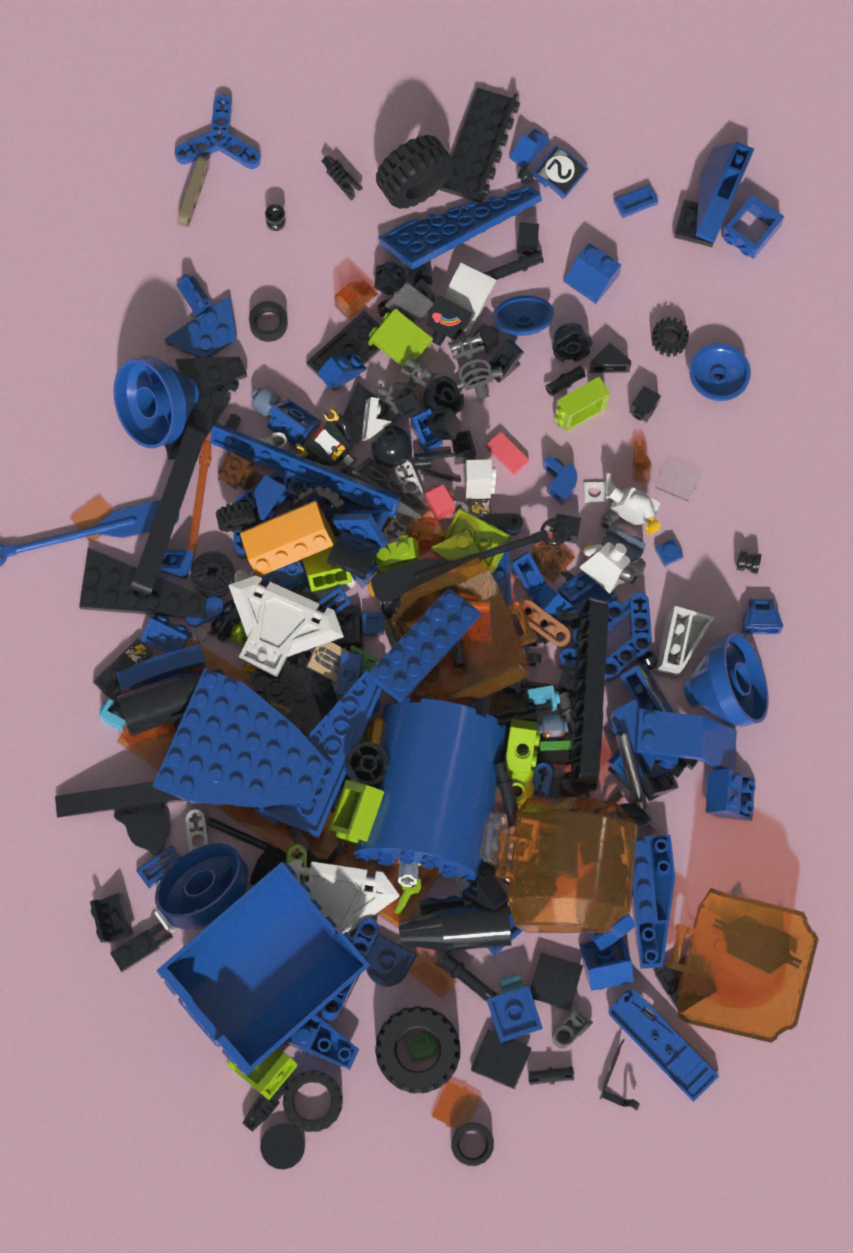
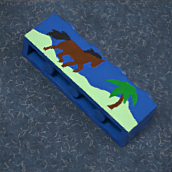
[620,665,674,713]

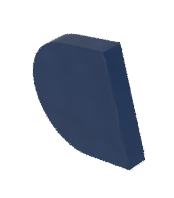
[366,934,417,987]

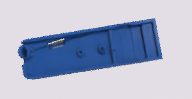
[609,989,720,1102]

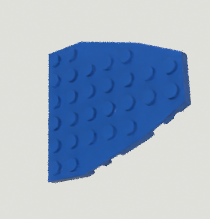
[152,668,329,808]

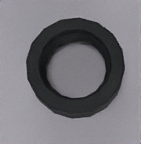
[249,301,288,342]
[451,1123,494,1166]

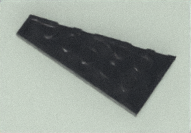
[79,548,207,619]

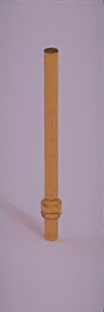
[188,440,212,559]

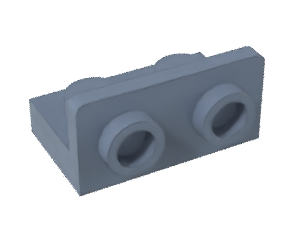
[601,526,646,563]

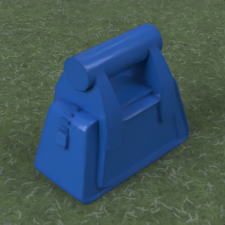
[741,599,783,634]

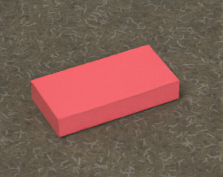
[486,432,529,475]

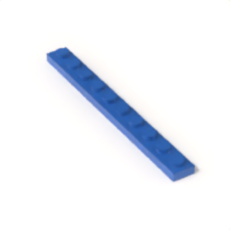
[210,423,401,517]

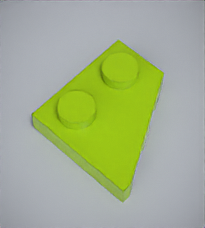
[431,530,487,577]

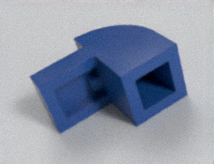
[543,455,577,505]

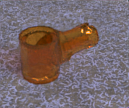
[633,440,651,483]

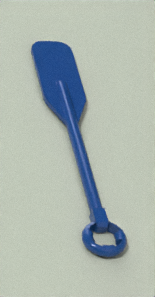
[0,500,179,567]

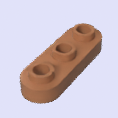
[516,600,571,647]

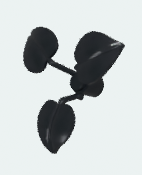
[561,772,652,846]

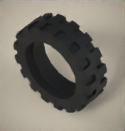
[289,484,346,536]
[283,1070,343,1132]

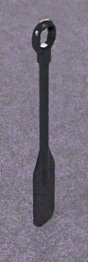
[371,518,569,602]

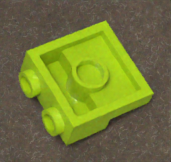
[376,535,421,573]

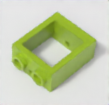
[554,377,610,432]
[329,780,384,843]

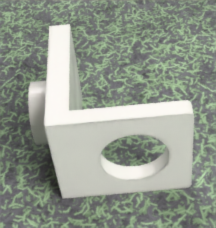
[584,473,615,503]

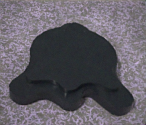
[114,804,170,856]

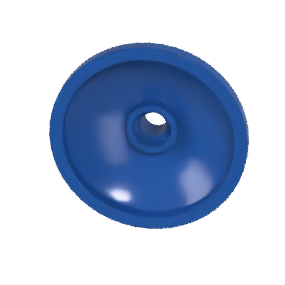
[493,296,554,336]
[689,343,751,401]

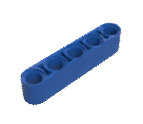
[320,918,379,1021]

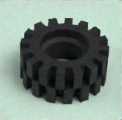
[651,317,689,357]
[216,502,256,532]

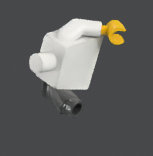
[601,486,661,535]
[580,542,646,593]

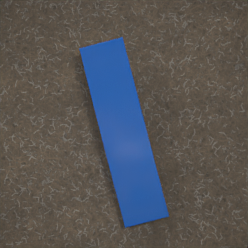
[117,645,205,693]

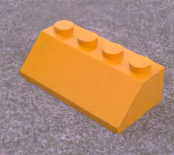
[240,500,334,577]

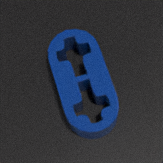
[531,762,556,803]

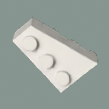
[464,459,496,502]
[655,606,715,676]

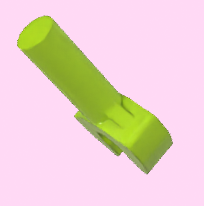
[393,879,421,915]

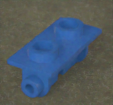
[176,274,213,317]

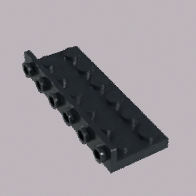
[440,87,520,203]

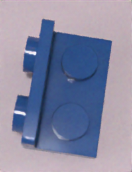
[141,615,193,653]

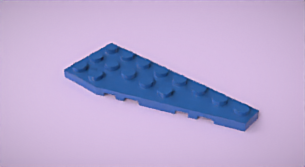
[378,186,542,270]
[258,670,382,838]

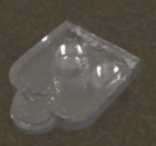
[480,812,511,871]

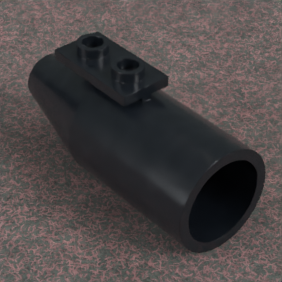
[117,669,225,736]
[399,896,512,952]

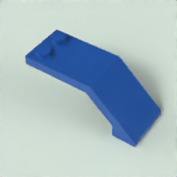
[635,709,737,771]

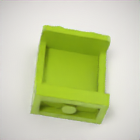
[368,309,433,371]
[225,1048,298,1100]

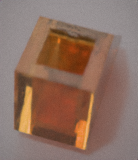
[334,280,378,319]

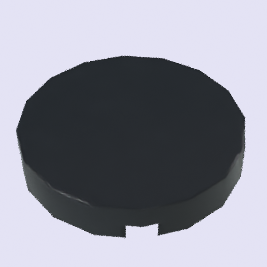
[260,1124,305,1170]

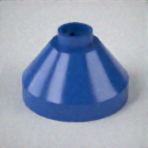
[113,356,199,448]
[684,632,769,727]
[155,843,249,930]

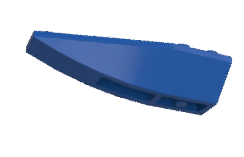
[695,141,754,243]
[625,835,675,969]
[284,1014,359,1070]

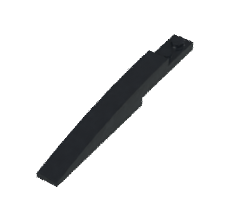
[55,781,186,818]

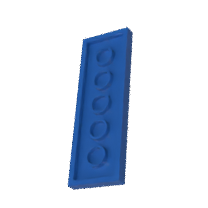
[368,588,482,703]

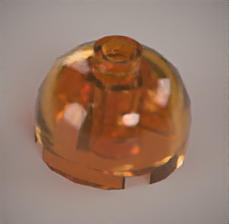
[405,517,446,555]

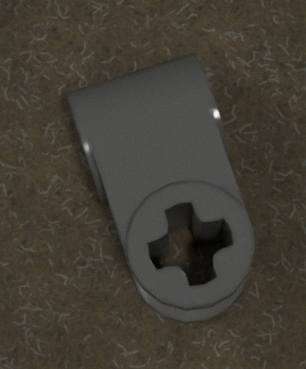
[552,1007,594,1049]

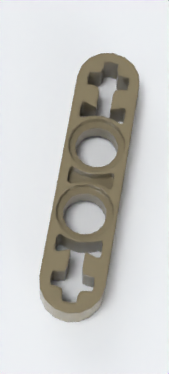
[178,156,210,227]

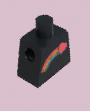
[427,294,475,347]

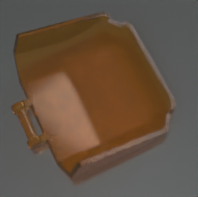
[391,557,537,704]
[494,797,638,933]
[666,888,819,1043]

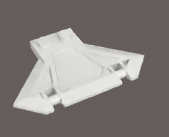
[229,575,344,677]
[288,859,400,935]

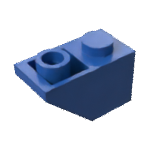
[317,353,367,389]
[254,475,288,523]

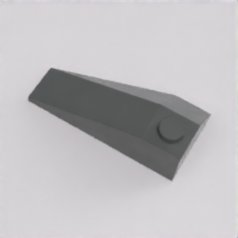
[350,457,430,519]

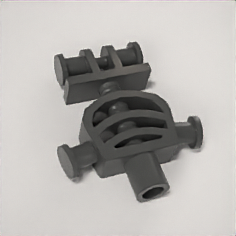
[448,332,503,400]
[375,356,438,422]

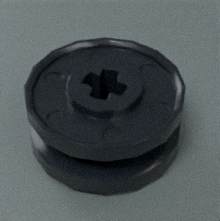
[190,551,235,598]

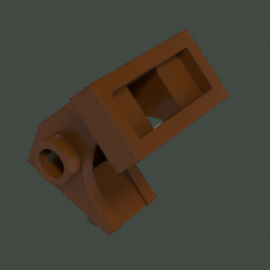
[218,452,264,491]

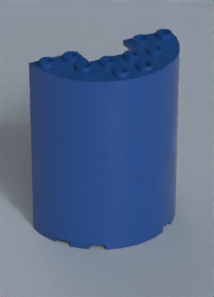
[353,699,509,883]
[156,862,370,1076]

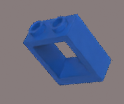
[722,194,784,259]

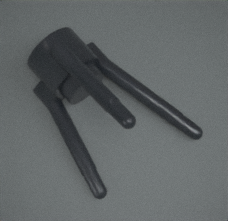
[414,450,461,482]

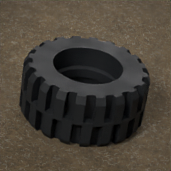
[376,135,454,209]
[375,1006,461,1094]

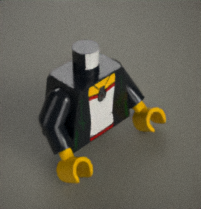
[292,406,357,467]

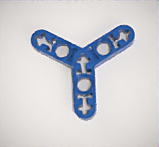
[174,94,261,169]

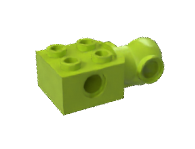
[499,719,541,806]

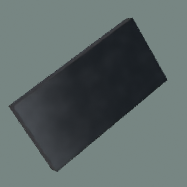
[306,310,381,392]

